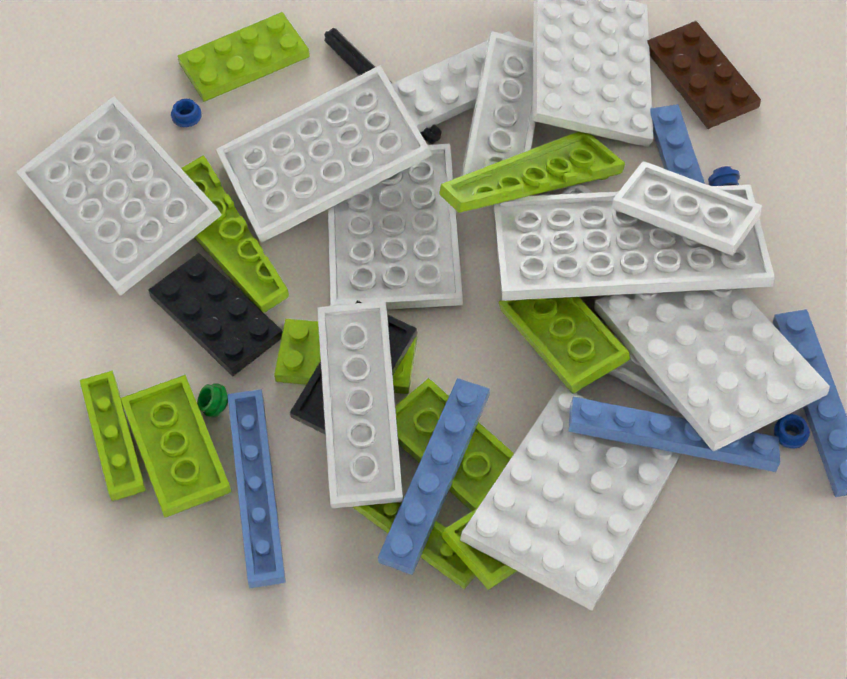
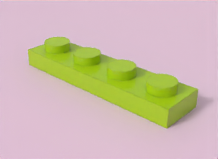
[79,370,146,501]
[352,497,475,589]

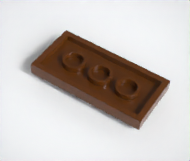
[647,21,761,129]

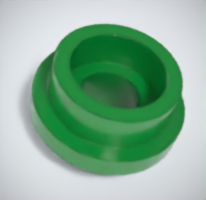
[197,383,228,418]

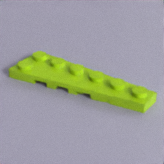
[439,131,625,213]
[181,155,289,313]

